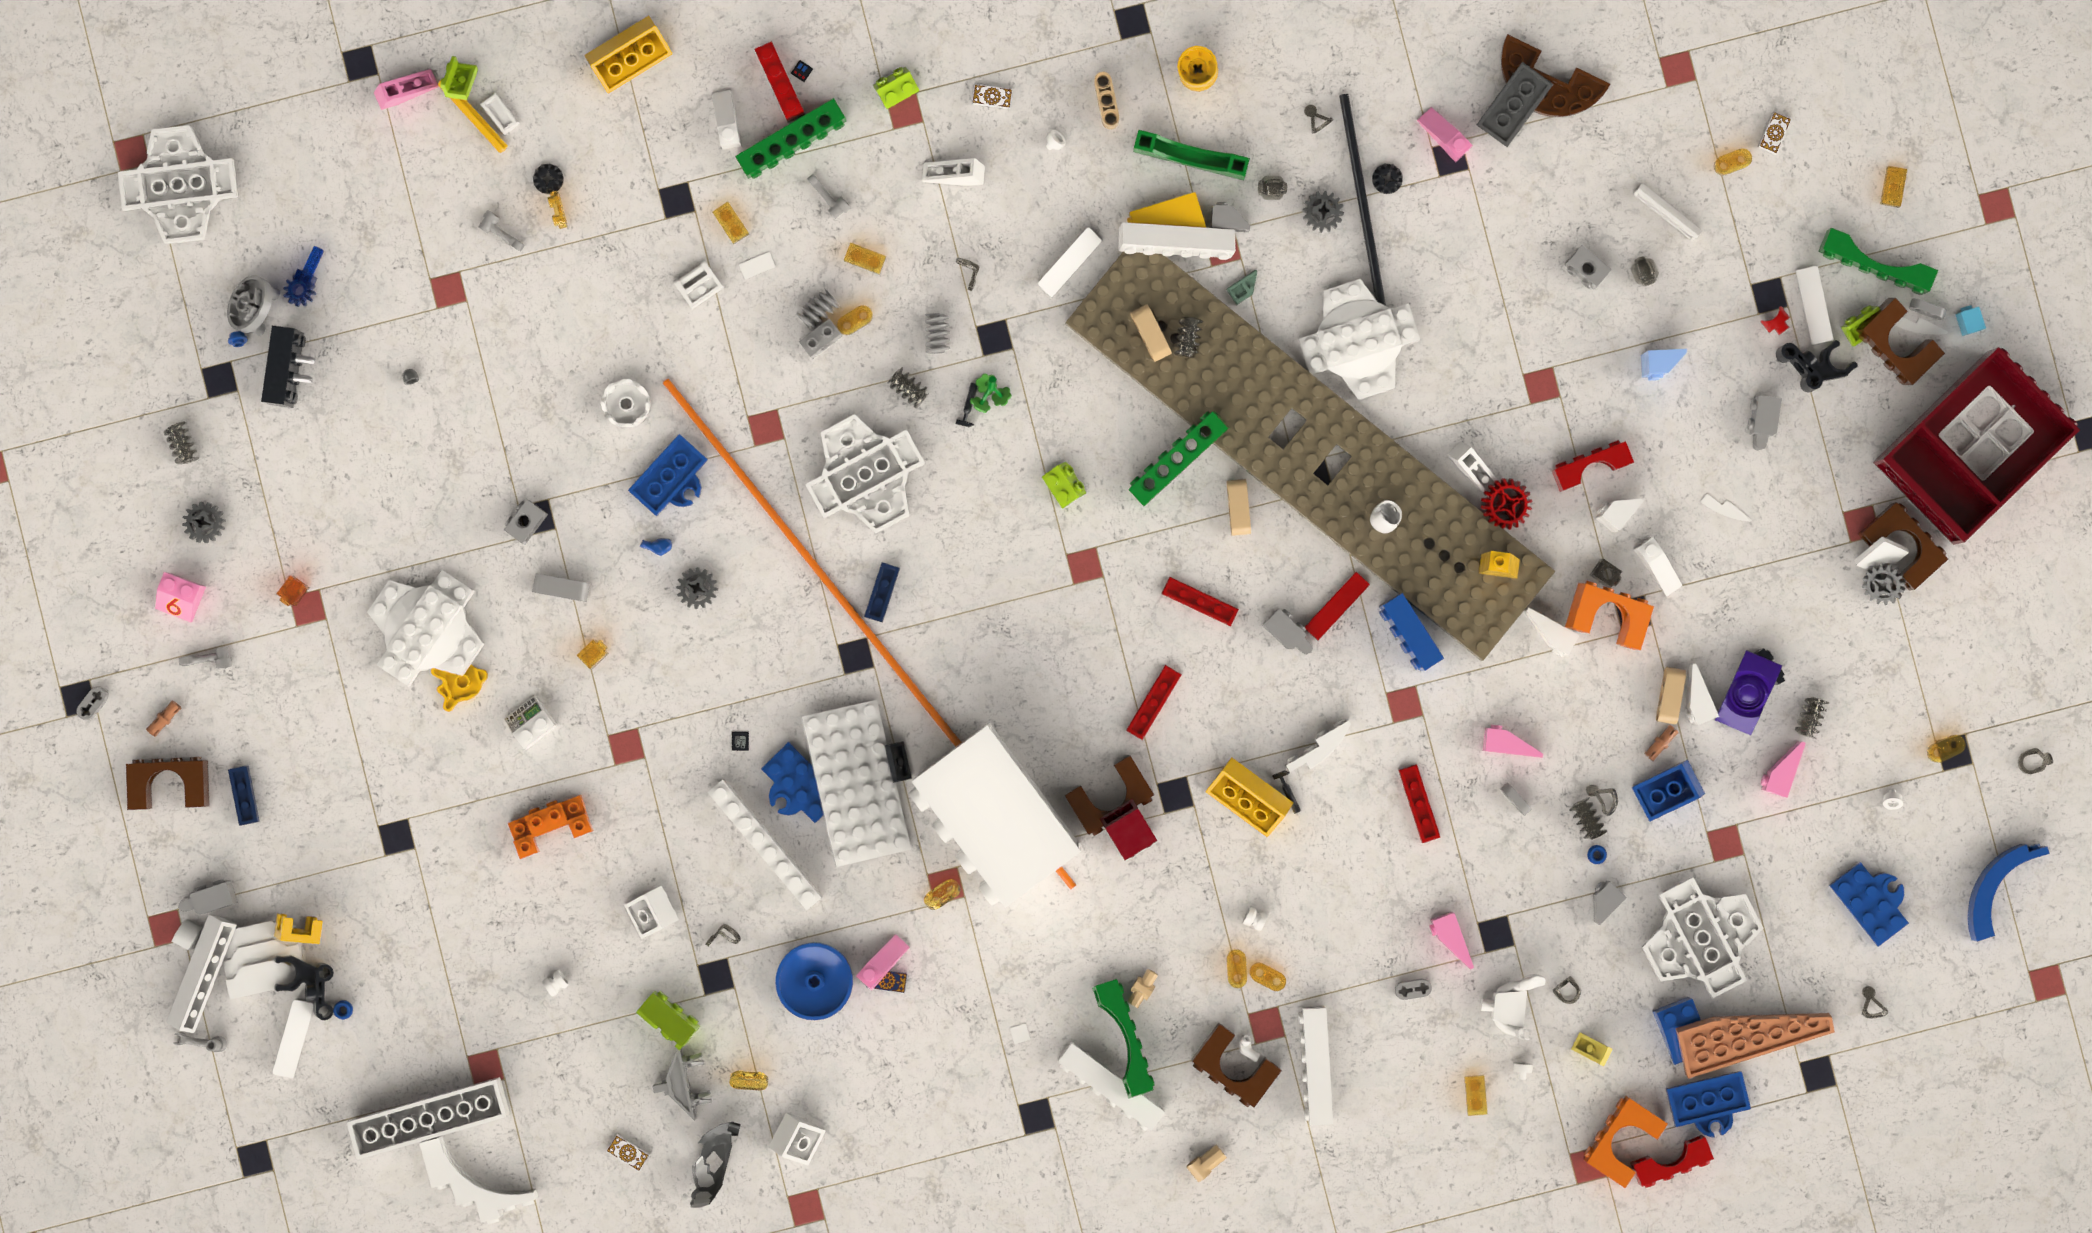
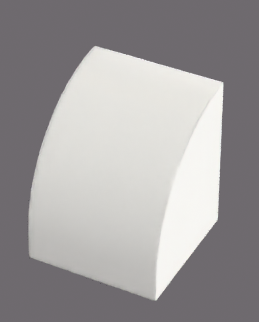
[171,920,203,950]

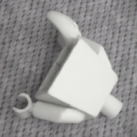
[1481,974,1546,1040]

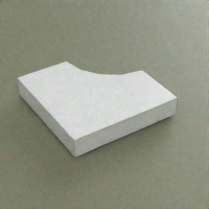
[1854,537,1909,570]

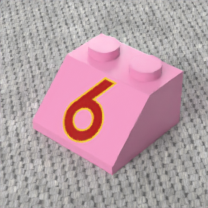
[155,572,206,622]

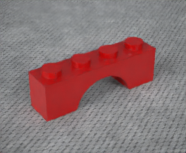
[754,41,805,122]
[1552,440,1634,492]
[1630,1135,1714,1188]

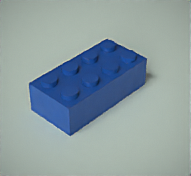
[1379,593,1444,671]

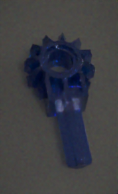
[283,246,324,307]

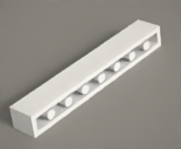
[707,779,823,910]

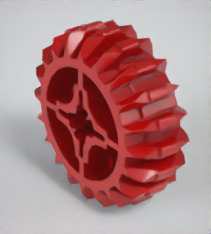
[1481,478,1532,530]

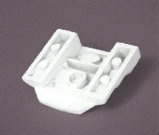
[223,920,303,999]

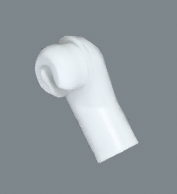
[1238,1035,1260,1062]

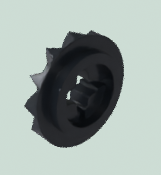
[533,163,564,194]
[1372,163,1403,194]

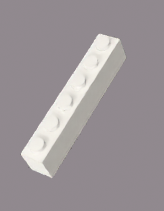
[1119,222,1236,260]
[166,914,237,1033]
[1299,1006,1333,1126]
[1058,1042,1165,1131]

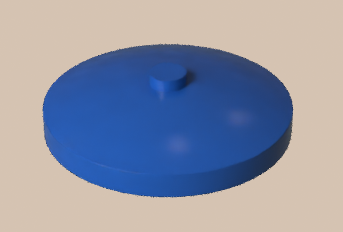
[775,942,853,1020]

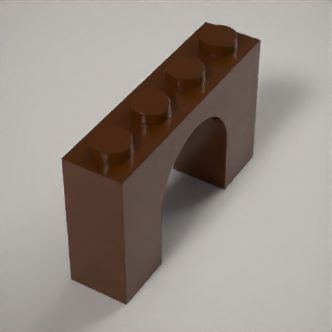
[1856,298,1945,385]
[1858,502,1948,591]
[1065,756,1154,836]
[126,757,210,810]
[1191,1023,1282,1108]

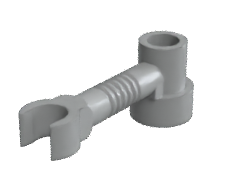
[807,174,851,219]
[478,210,525,251]
[179,647,232,668]
[173,1032,227,1052]

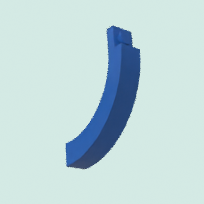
[1968,843,2050,942]

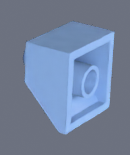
[1641,349,1687,381]

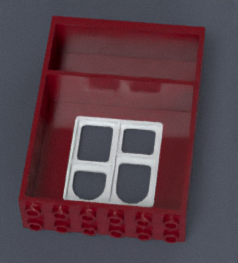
[1873,347,2080,545]

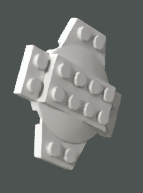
[118,125,238,244]
[1299,279,1420,400]
[805,414,925,534]
[367,570,484,687]
[1641,877,1764,998]

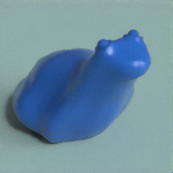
[640,538,672,556]

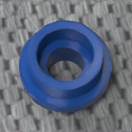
[228,331,248,347]
[1587,845,1607,864]
[333,1000,353,1020]

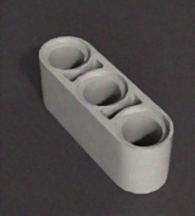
[532,573,590,602]

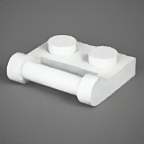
[673,260,724,309]

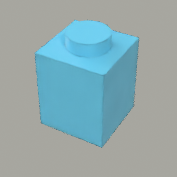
[1955,305,1986,336]

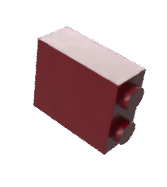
[1100,799,1157,860]

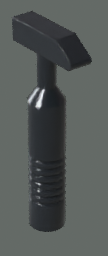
[955,383,978,427]
[1272,770,1301,814]

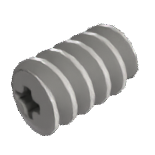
[796,288,839,329]
[925,313,950,354]

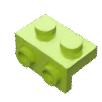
[440,56,478,100]
[873,67,920,109]
[1841,305,1880,346]
[1042,461,1086,509]

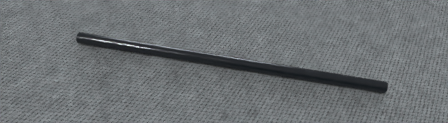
[1339,94,1386,306]

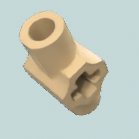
[1127,969,1158,1008]

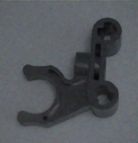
[1776,340,1858,393]
[274,955,334,1021]

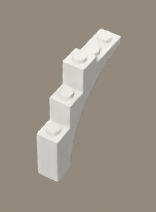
[420,1136,538,1224]

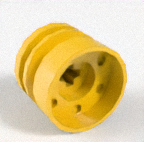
[1177,46,1218,92]

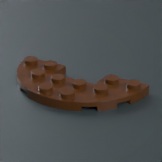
[1501,34,1610,117]

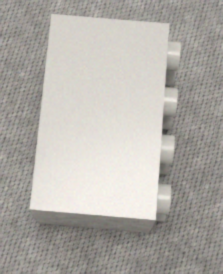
[909,722,1081,908]

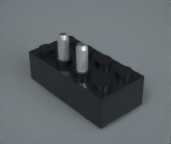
[261,325,316,408]

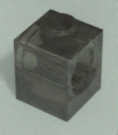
[1590,559,1622,588]

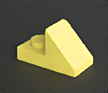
[1571,1032,1612,1066]

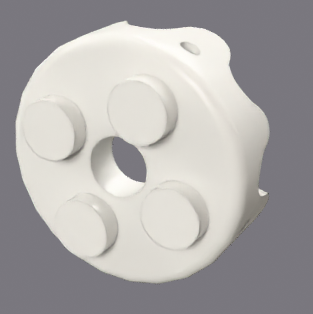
[601,379,651,428]

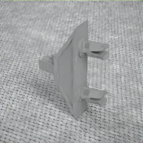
[652,1049,712,1121]

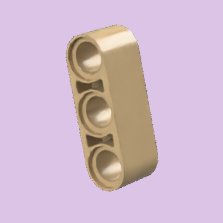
[1094,72,1119,129]
[1130,304,1172,362]
[1227,479,1251,536]
[1656,667,1686,725]

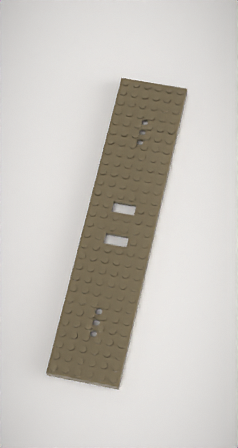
[1065,251,1555,661]

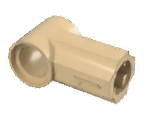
[1186,1145,1227,1182]

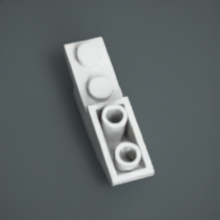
[1285,719,1351,772]

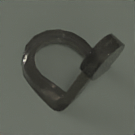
[1304,105,1333,134]
[956,258,980,291]
[2018,748,2053,774]
[1586,785,1618,816]
[705,924,741,947]
[1553,976,1581,1004]
[1862,986,1888,1019]

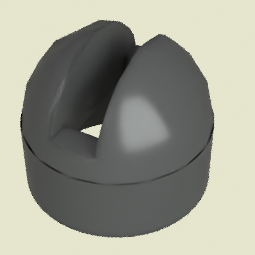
[402,369,419,385]

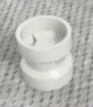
[1243,906,1268,931]
[542,970,569,996]

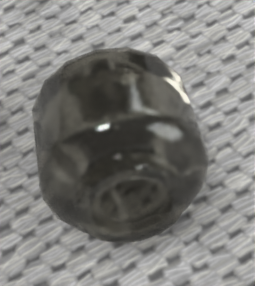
[1258,175,1287,200]
[1631,256,1659,286]

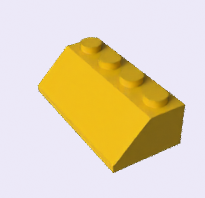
[584,15,673,94]
[1206,757,1293,837]

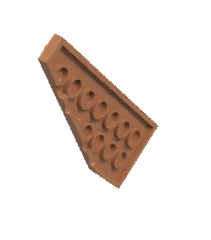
[1675,1013,1835,1079]

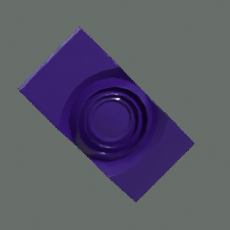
[1715,650,1782,736]

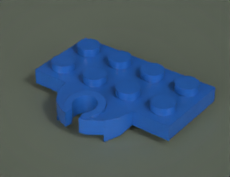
[628,434,708,516]
[761,742,824,823]
[1829,862,1909,947]
[1666,1071,1751,1138]

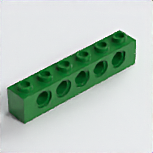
[735,98,847,179]
[1128,411,1230,506]

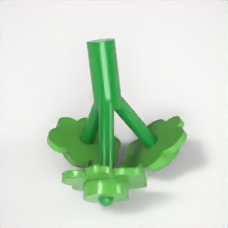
[970,373,1012,413]

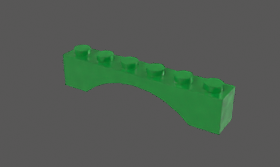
[1133,129,1250,181]
[1818,228,1938,295]
[1092,979,1155,1099]

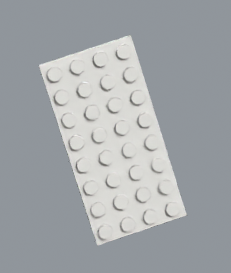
[801,700,911,867]

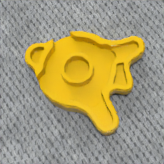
[431,665,488,712]

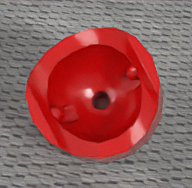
[1760,306,1790,335]

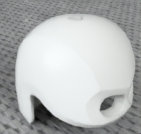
[1370,500,1402,533]

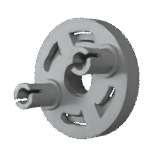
[227,275,280,336]

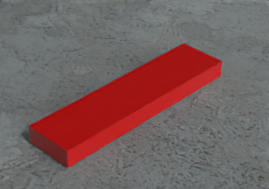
[1305,572,1370,641]
[1162,577,1239,627]
[1126,665,1182,740]
[1398,764,1441,843]

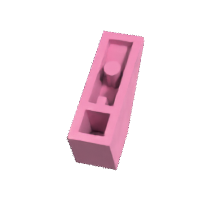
[374,69,438,110]
[1417,107,1473,162]
[1483,725,1543,758]
[1761,742,1806,798]
[1429,912,1474,969]
[856,934,910,991]

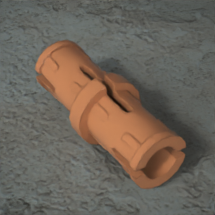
[146,700,182,737]
[1644,725,1679,762]

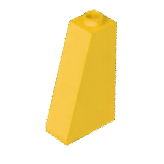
[1127,192,1206,228]
[1479,551,1520,579]

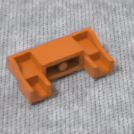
[508,795,594,859]

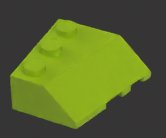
[636,991,700,1050]

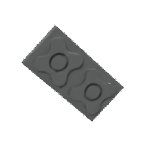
[1476,62,1554,147]

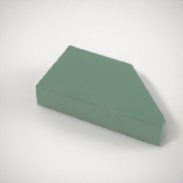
[1226,270,1257,306]

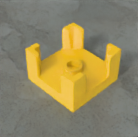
[274,913,323,944]

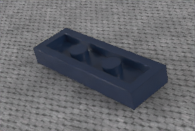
[864,562,900,623]
[228,765,260,826]

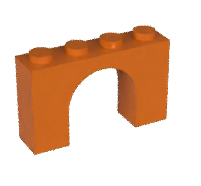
[1565,581,1654,651]
[1583,1096,1668,1188]

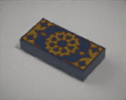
[866,971,907,993]

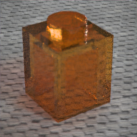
[277,575,310,606]

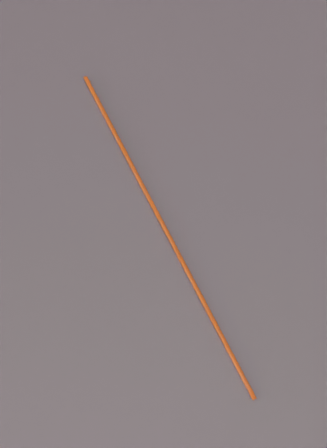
[663,378,1076,890]

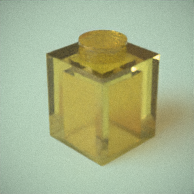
[577,639,609,669]

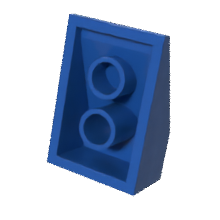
[1632,759,1705,822]
[1652,997,1701,1065]

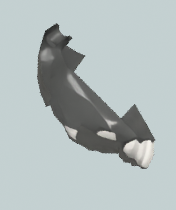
[690,1122,741,1208]

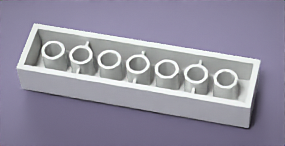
[347,1077,510,1160]

